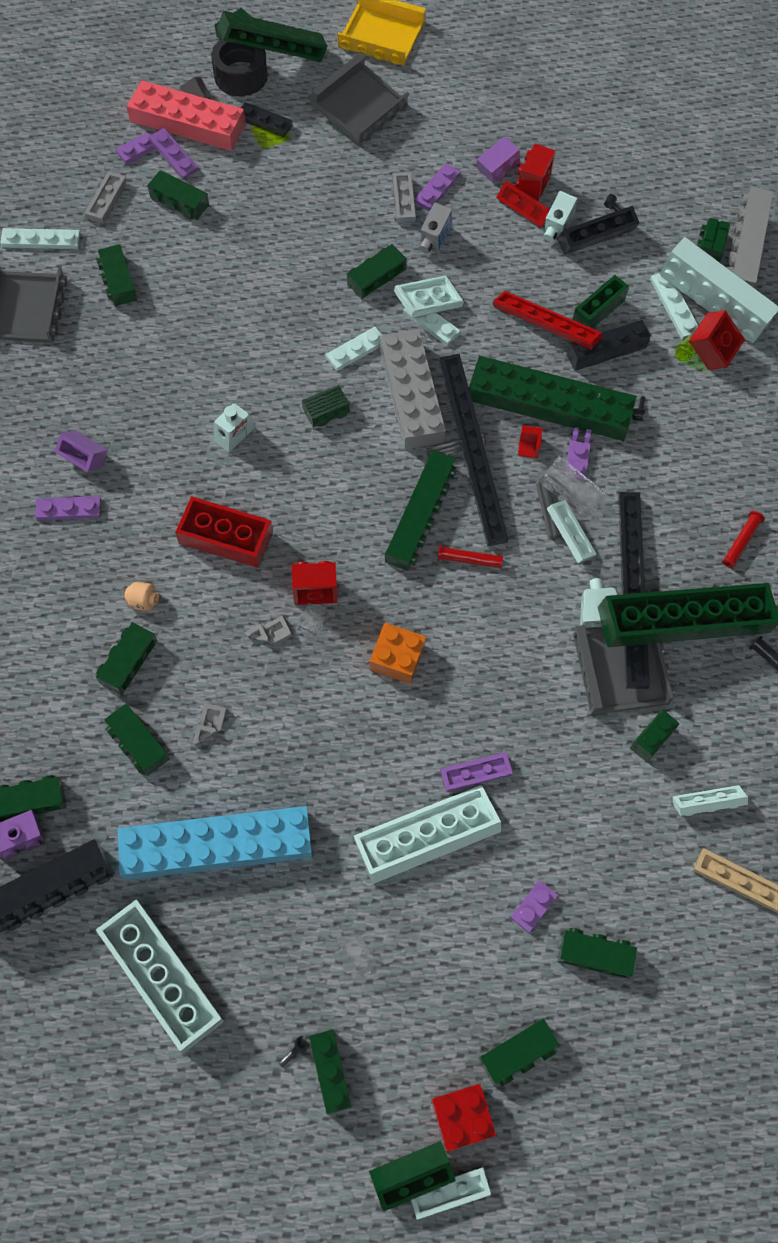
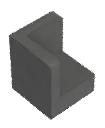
[180,77,211,99]

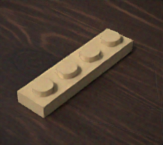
[693,848,778,913]

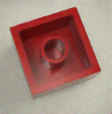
[516,143,556,201]
[688,310,745,370]
[292,561,338,605]
[431,1083,496,1152]

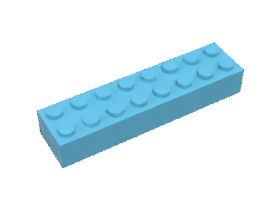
[118,806,312,880]

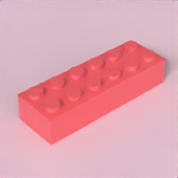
[127,80,246,151]

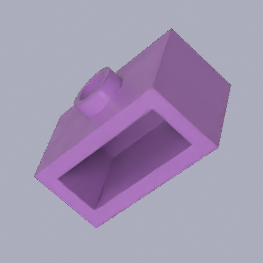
[477,136,520,183]
[55,430,108,472]
[0,810,45,860]

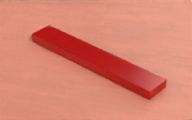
[493,291,603,350]

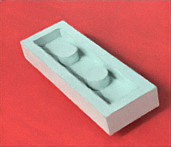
[403,308,460,346]
[326,327,382,371]
[547,500,596,563]
[673,785,748,816]
[411,1168,491,1220]

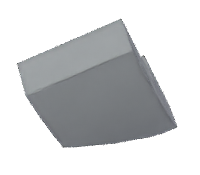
[245,616,294,645]
[193,703,227,744]

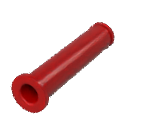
[722,511,765,569]
[437,544,503,569]

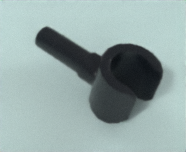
[604,194,621,211]
[632,396,645,421]
[279,1036,309,1068]

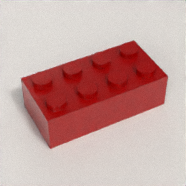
[175,496,273,568]

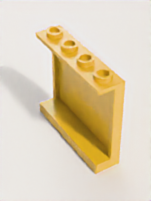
[337,0,426,66]

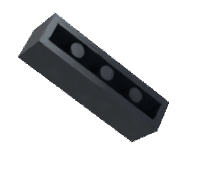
[557,205,639,255]
[567,320,651,371]

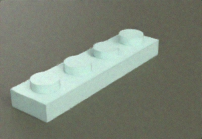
[0,228,81,249]
[650,273,698,340]

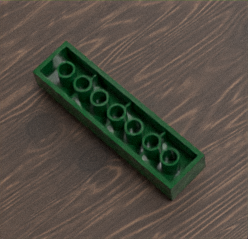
[469,355,637,441]
[597,583,778,648]

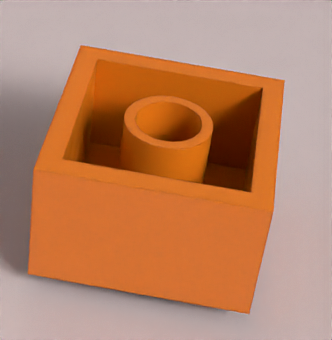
[369,622,426,684]

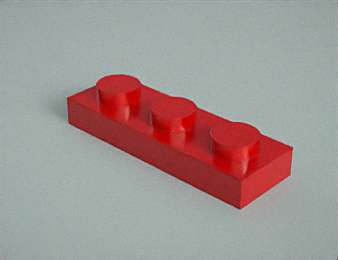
[496,181,550,227]

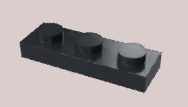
[241,102,293,138]

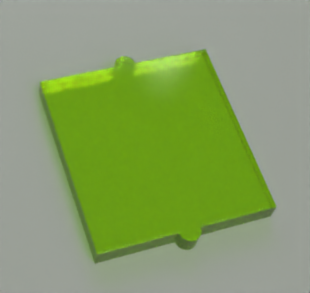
[250,126,291,149]

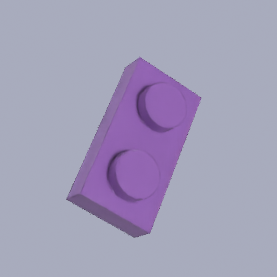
[115,132,155,165]
[510,880,558,933]

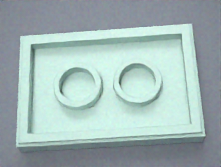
[394,275,464,318]

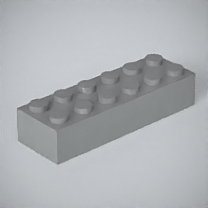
[727,187,773,288]
[380,329,446,450]

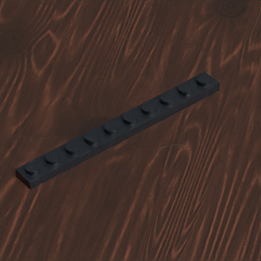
[439,354,509,547]
[618,492,650,689]

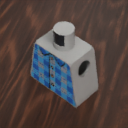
[419,202,453,254]

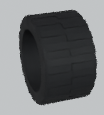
[211,39,268,97]

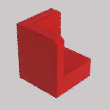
[518,425,543,459]

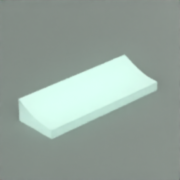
[354,785,501,884]

